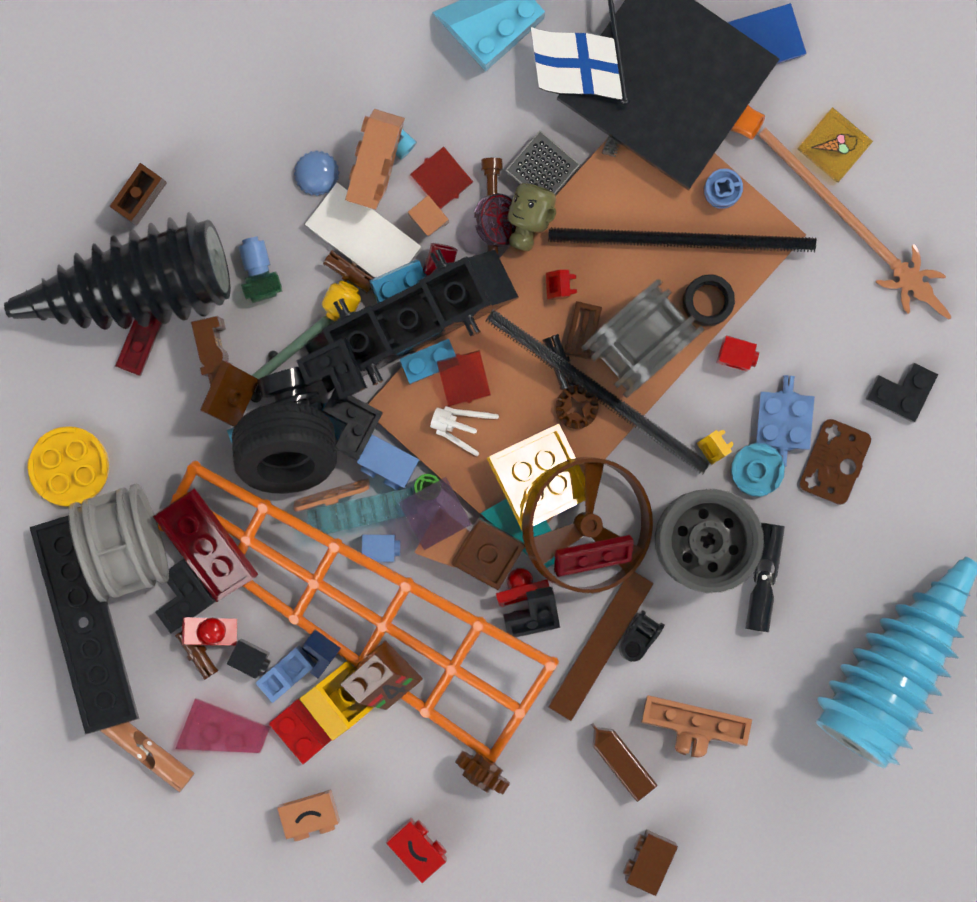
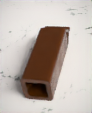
[591,723,658,802]

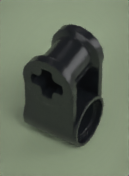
[619,610,665,662]

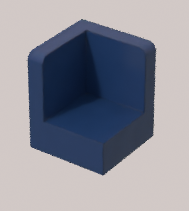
[302,630,341,679]

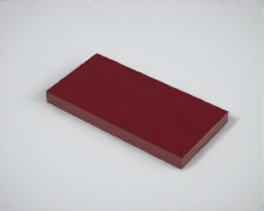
[153,488,258,602]

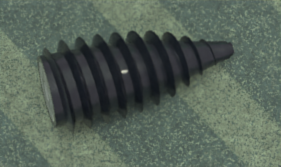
[4,212,231,330]

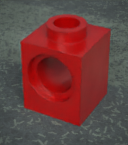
[716,335,759,372]

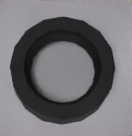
[683,274,735,326]

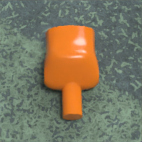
[731,105,765,140]

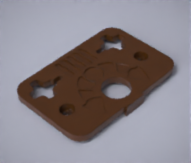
[800,419,871,505]

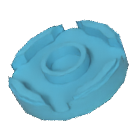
[731,443,785,497]

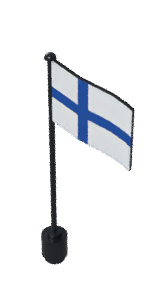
[531,0,630,106]

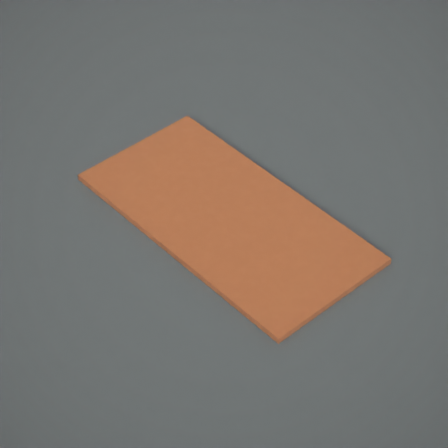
[368,139,806,552]

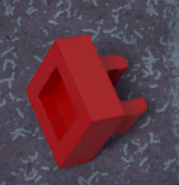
[546,269,577,299]

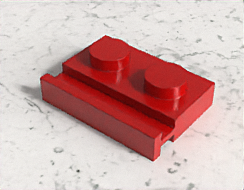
[269,698,332,764]

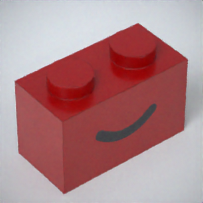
[386,818,447,883]

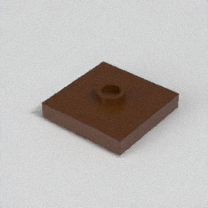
[200,361,258,427]
[451,518,525,590]

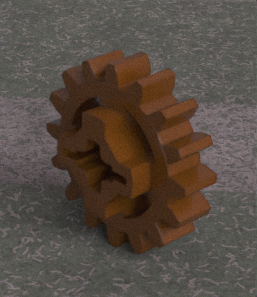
[455,751,510,795]

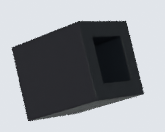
[227,639,271,679]

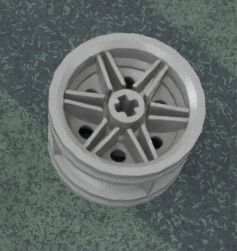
[69,484,169,602]

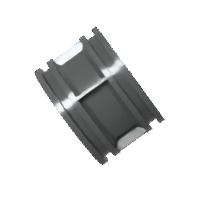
[581,279,705,398]
[655,489,764,593]

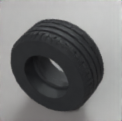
[232,402,337,494]

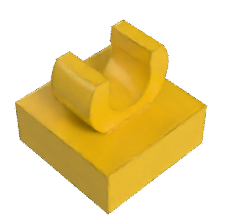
[696,430,733,465]

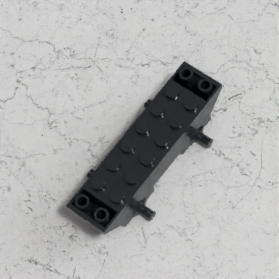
[305,249,519,394]

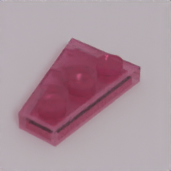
[176,698,271,753]

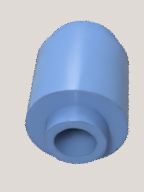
[238,236,270,277]

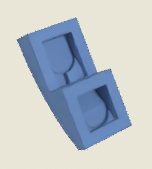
[256,645,316,703]

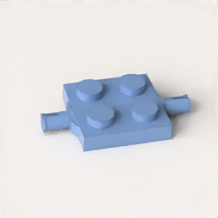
[756,375,815,466]

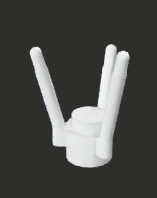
[430,406,499,456]

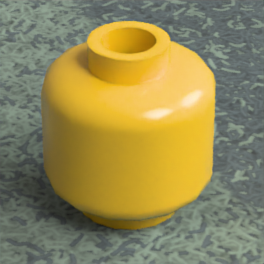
[322,281,361,321]

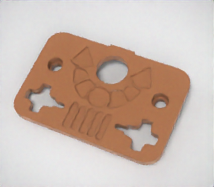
[293,479,370,511]

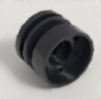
[257,366,324,411]

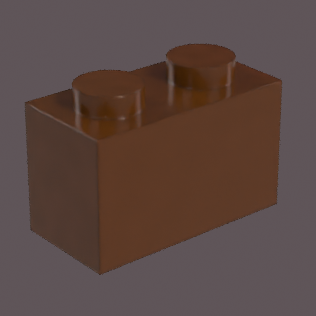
[109,163,167,226]
[623,830,678,896]

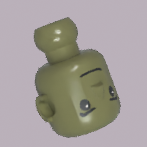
[508,183,556,251]

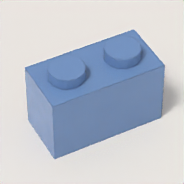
[357,435,420,490]

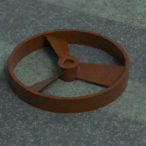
[522,457,653,593]

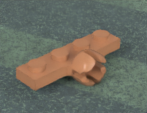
[641,695,752,758]

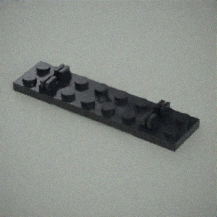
[29,515,139,734]

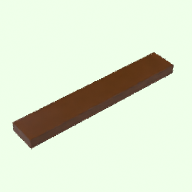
[548,572,654,721]

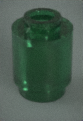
[241,271,283,303]

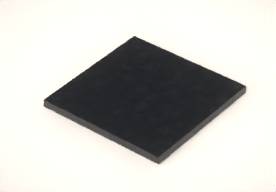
[557,0,780,191]

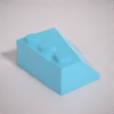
[432,0,545,72]

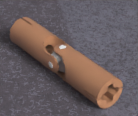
[101,722,195,792]

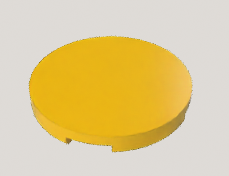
[28,427,109,506]

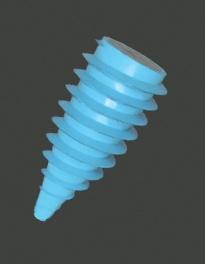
[816,557,977,768]

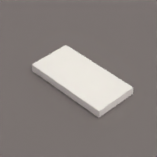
[305,183,422,278]

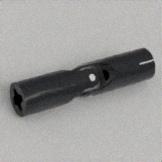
[745,523,785,632]

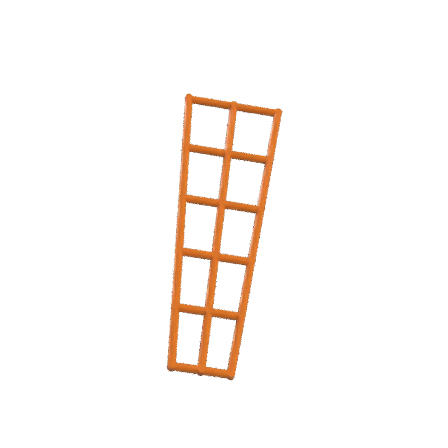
[158,461,559,762]

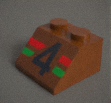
[340,640,423,710]

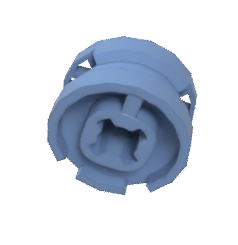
[704,169,743,209]

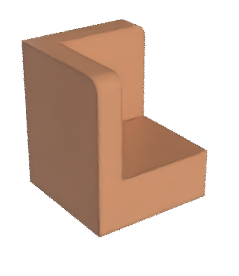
[408,195,449,236]

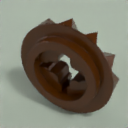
[555,386,599,429]

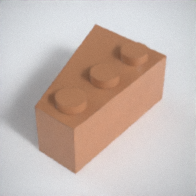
[345,109,405,210]

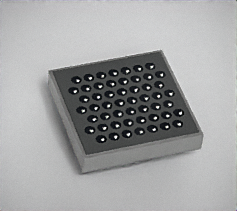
[505,130,580,195]

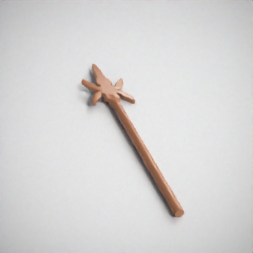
[758,128,951,319]

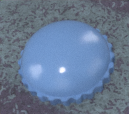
[294,150,340,196]

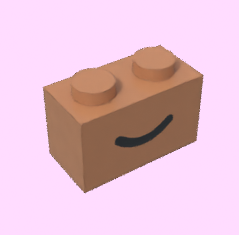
[277,790,340,841]

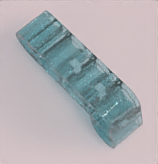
[306,487,418,534]

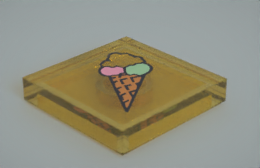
[798,107,873,183]

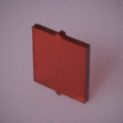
[410,146,473,210]
[437,350,491,406]

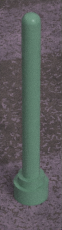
[252,316,331,379]

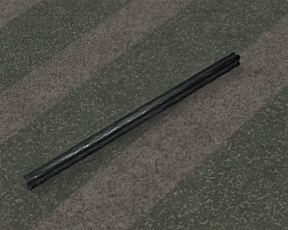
[548,227,817,253]
[485,309,710,475]

